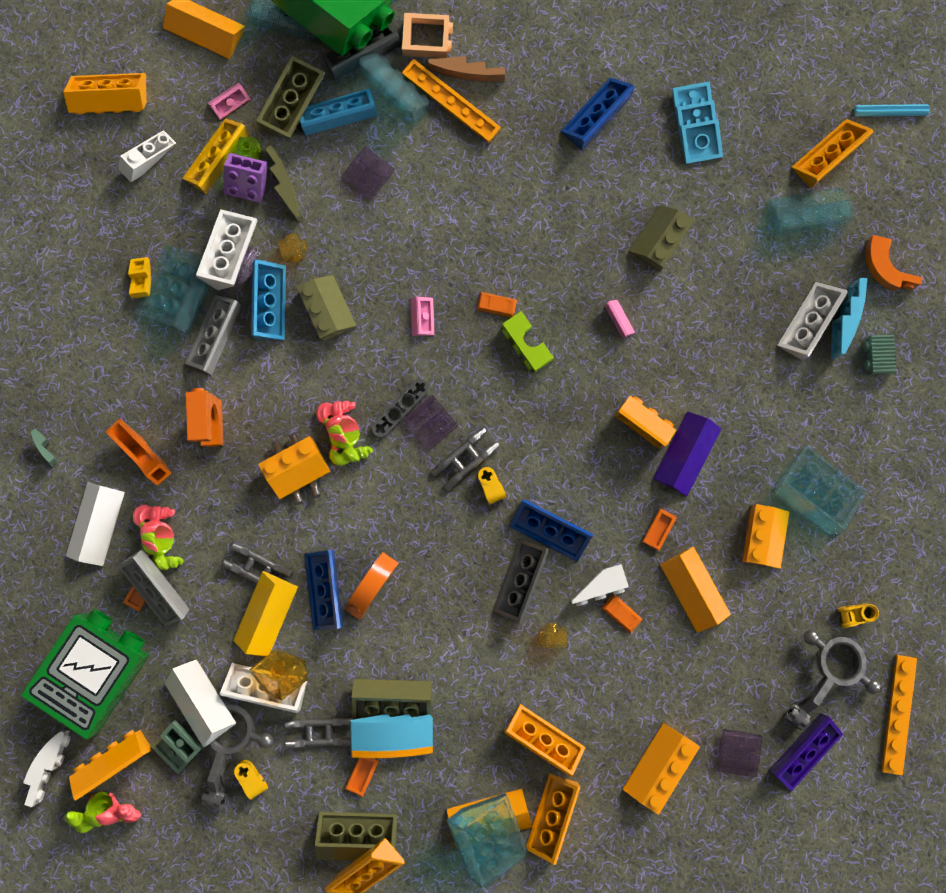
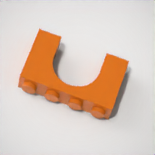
[186,388,223,447]

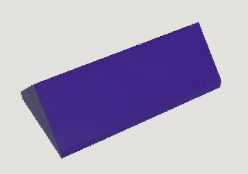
[653,412,721,496]
[769,713,843,792]

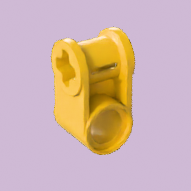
[478,467,507,505]
[837,603,879,628]
[234,760,268,800]

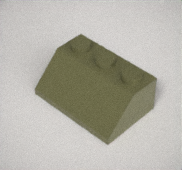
[629,205,695,272]
[297,275,357,342]

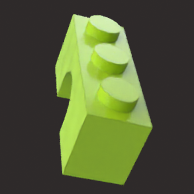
[501,311,554,373]

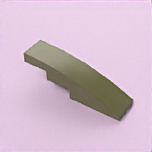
[265,145,301,222]

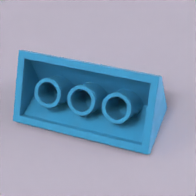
[300,89,377,136]
[251,259,286,340]

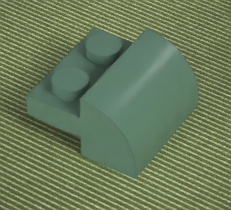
[150,720,203,774]

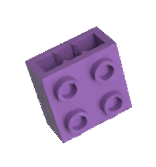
[224,153,267,203]

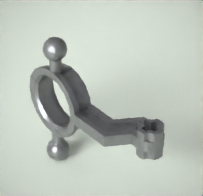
[784,629,881,730]
[201,704,273,811]

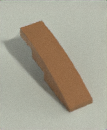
[428,56,505,82]

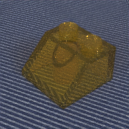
[250,649,308,700]

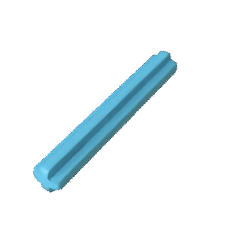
[854,104,930,116]

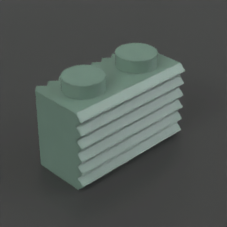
[863,335,896,376]

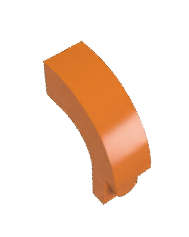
[865,235,923,291]
[344,552,399,620]

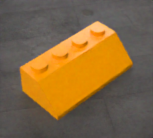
[63,73,147,115]
[623,722,700,815]
[69,730,153,801]

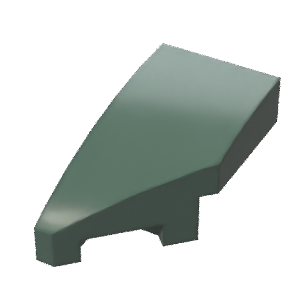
[31,428,57,467]

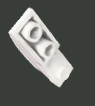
[23,729,71,807]

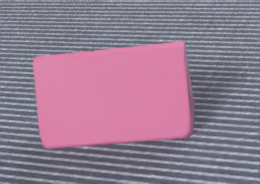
[208,82,251,120]
[410,297,434,336]
[605,300,635,339]

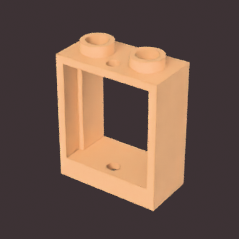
[402,13,453,58]

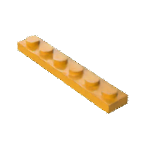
[402,59,501,143]
[881,655,917,775]

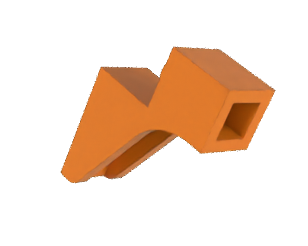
[106,419,171,486]

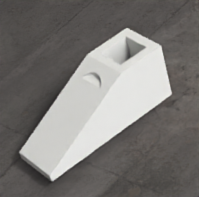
[118,130,176,182]
[571,564,629,606]

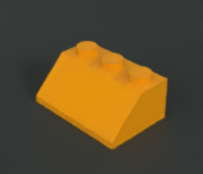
[614,396,676,450]
[258,436,331,499]
[742,504,790,569]

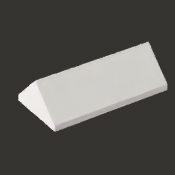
[196,209,258,290]
[777,282,848,361]
[66,482,125,566]
[164,660,236,747]
[220,663,307,713]

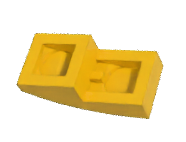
[128,257,151,299]

